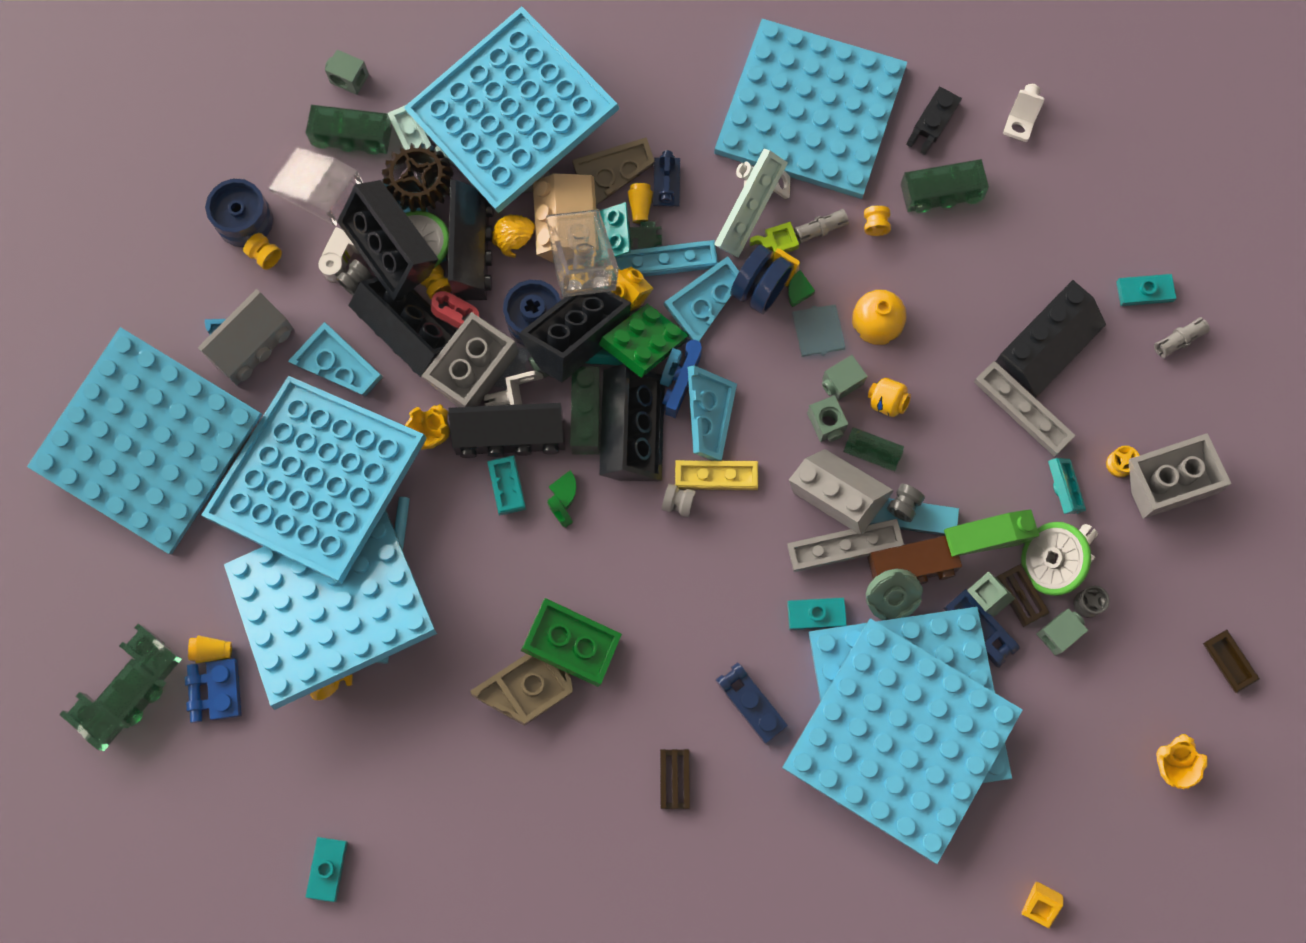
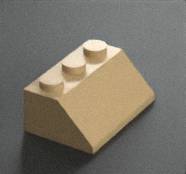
[533,174,599,264]

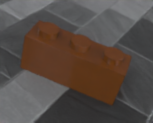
[867,536,962,585]

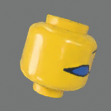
[868,378,911,417]

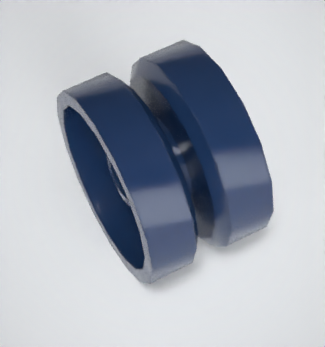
[205,178,274,247]
[730,244,794,314]
[503,279,561,346]

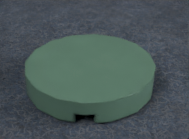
[866,569,923,620]

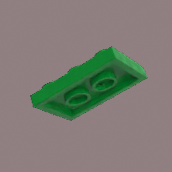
[599,303,688,378]
[521,598,622,687]

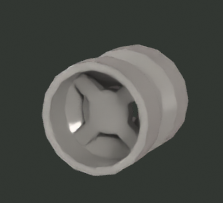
[662,484,696,517]

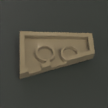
[572,137,655,206]

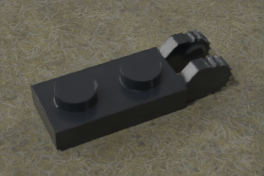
[906,86,962,155]

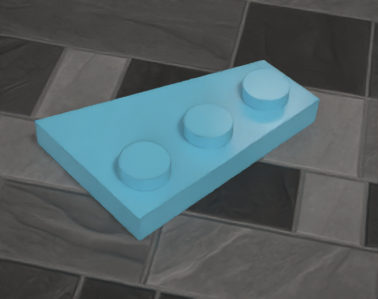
[663,256,739,341]
[288,322,383,396]
[688,365,737,461]

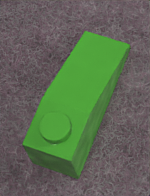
[944,509,1039,557]

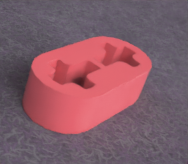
[431,291,479,329]

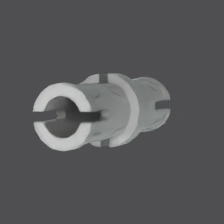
[794,209,849,244]
[1154,317,1210,358]

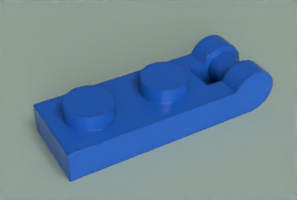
[663,340,702,419]

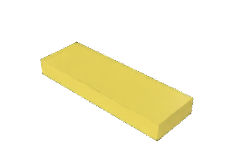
[675,460,758,490]

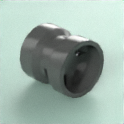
[336,259,374,296]
[887,484,925,522]
[1073,586,1110,618]

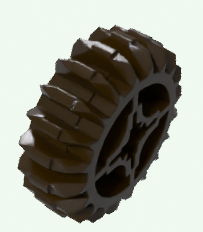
[382,142,454,212]

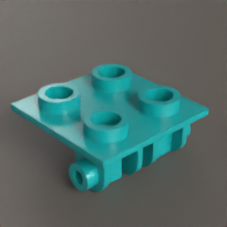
[584,202,631,268]

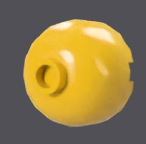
[852,290,906,345]

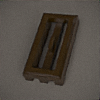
[996,564,1050,627]
[660,749,690,809]

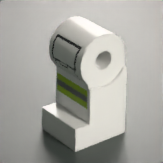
[318,227,360,282]

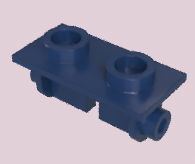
[653,150,680,207]

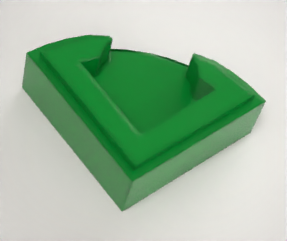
[788,270,815,307]
[549,470,577,509]
[547,495,573,528]

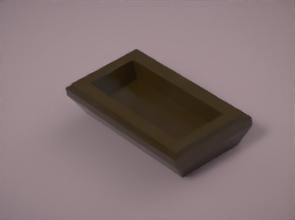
[1203,630,1260,693]

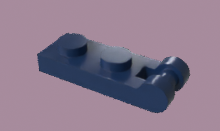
[943,589,1020,668]
[715,662,788,744]

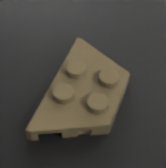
[470,654,573,726]

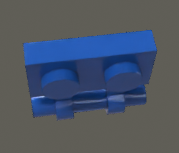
[184,658,242,723]

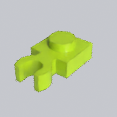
[749,222,799,253]

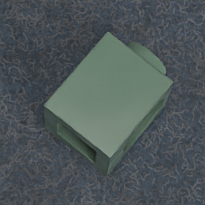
[325,49,369,95]
[822,355,867,401]
[807,395,848,442]
[967,571,1015,617]
[1036,608,1088,656]

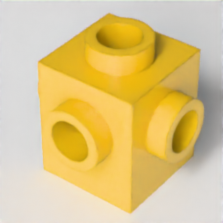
[606,267,653,311]

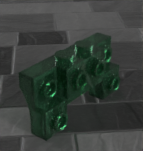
[59,624,182,751]

